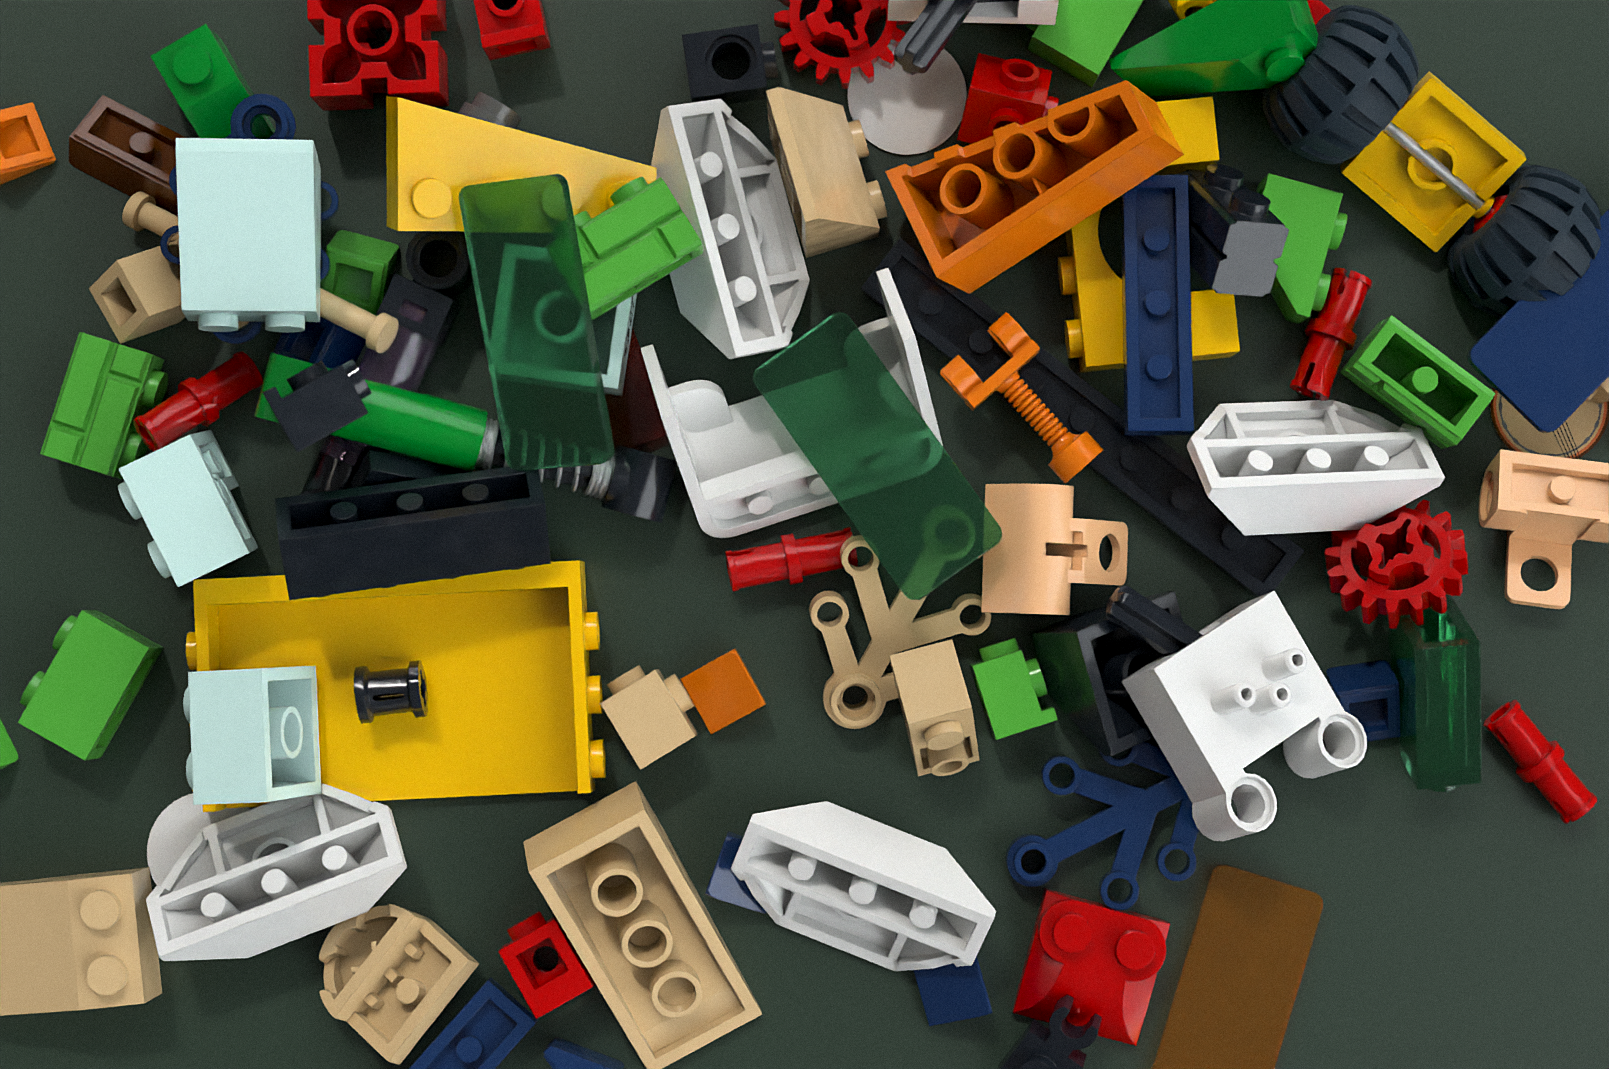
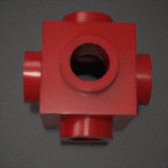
[957,53,1059,144]

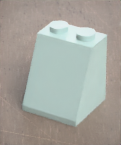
[176,138,321,333]

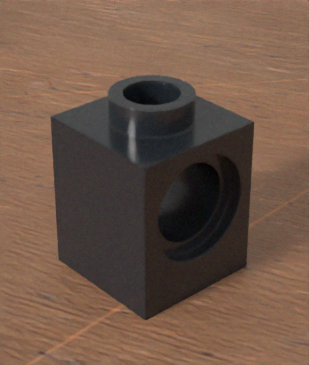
[682,24,778,105]

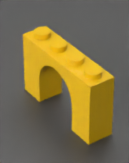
[1058,96,1240,373]

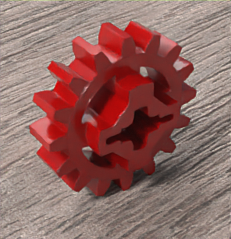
[774,0,911,89]
[1325,499,1468,629]

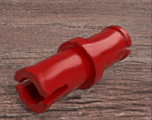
[1289,268,1373,401]
[133,351,263,452]
[725,527,858,592]
[1484,700,1597,824]

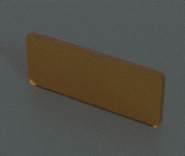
[1152,864,1323,1069]

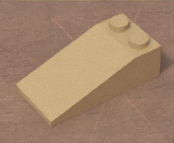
[766,87,888,258]
[523,781,762,1069]
[0,867,162,1016]

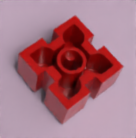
[307,0,449,111]

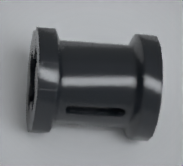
[354,660,428,724]

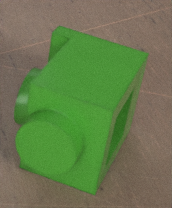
[969,638,1058,740]

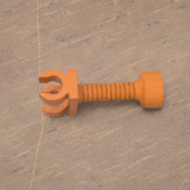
[940,312,1104,484]

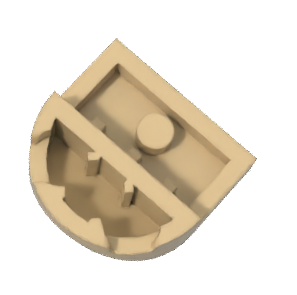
[319,904,480,1065]

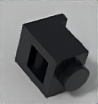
[262,359,372,452]

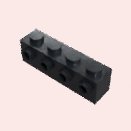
[275,463,551,600]

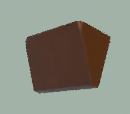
[69,95,186,216]

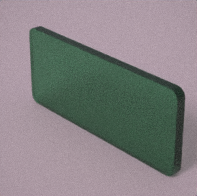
[459,173,614,471]
[753,312,1003,601]

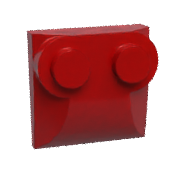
[1012,888,1170,1046]

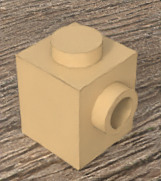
[89,240,186,344]
[600,665,698,770]

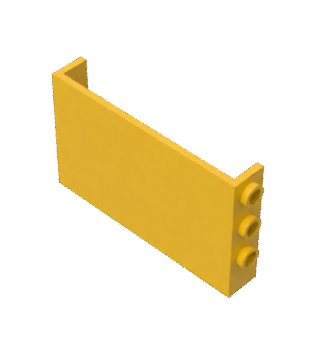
[186,560,606,812]

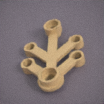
[809,505,992,729]

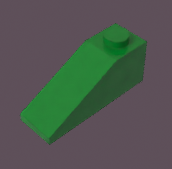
[1109,0,1318,97]
[150,24,275,139]

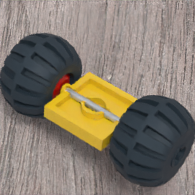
[1262,5,1602,317]

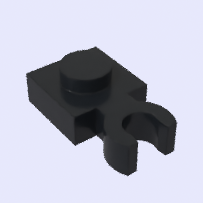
[998,994,1102,1069]

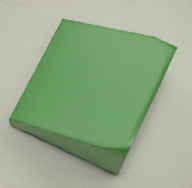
[321,230,399,316]

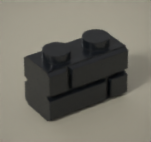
[1179,164,1289,297]

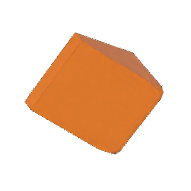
[0,102,56,185]
[680,648,767,734]

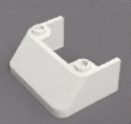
[640,268,943,538]

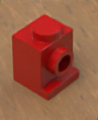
[474,0,551,60]
[498,911,595,1019]

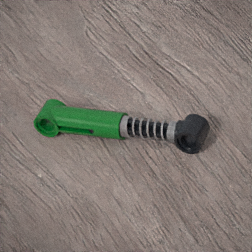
[254,353,677,523]

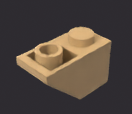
[889,639,980,776]

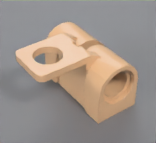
[1478,449,1609,609]
[981,484,1128,615]

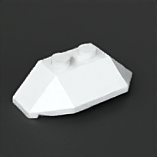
[651,99,810,359]
[1187,400,1445,536]
[146,783,407,961]
[731,801,996,971]

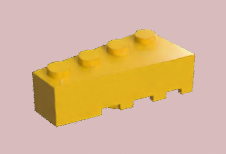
[386,96,657,232]

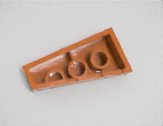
[885,80,1184,294]

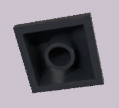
[1031,591,1183,756]

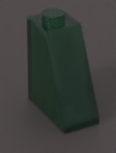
[1386,594,1482,792]

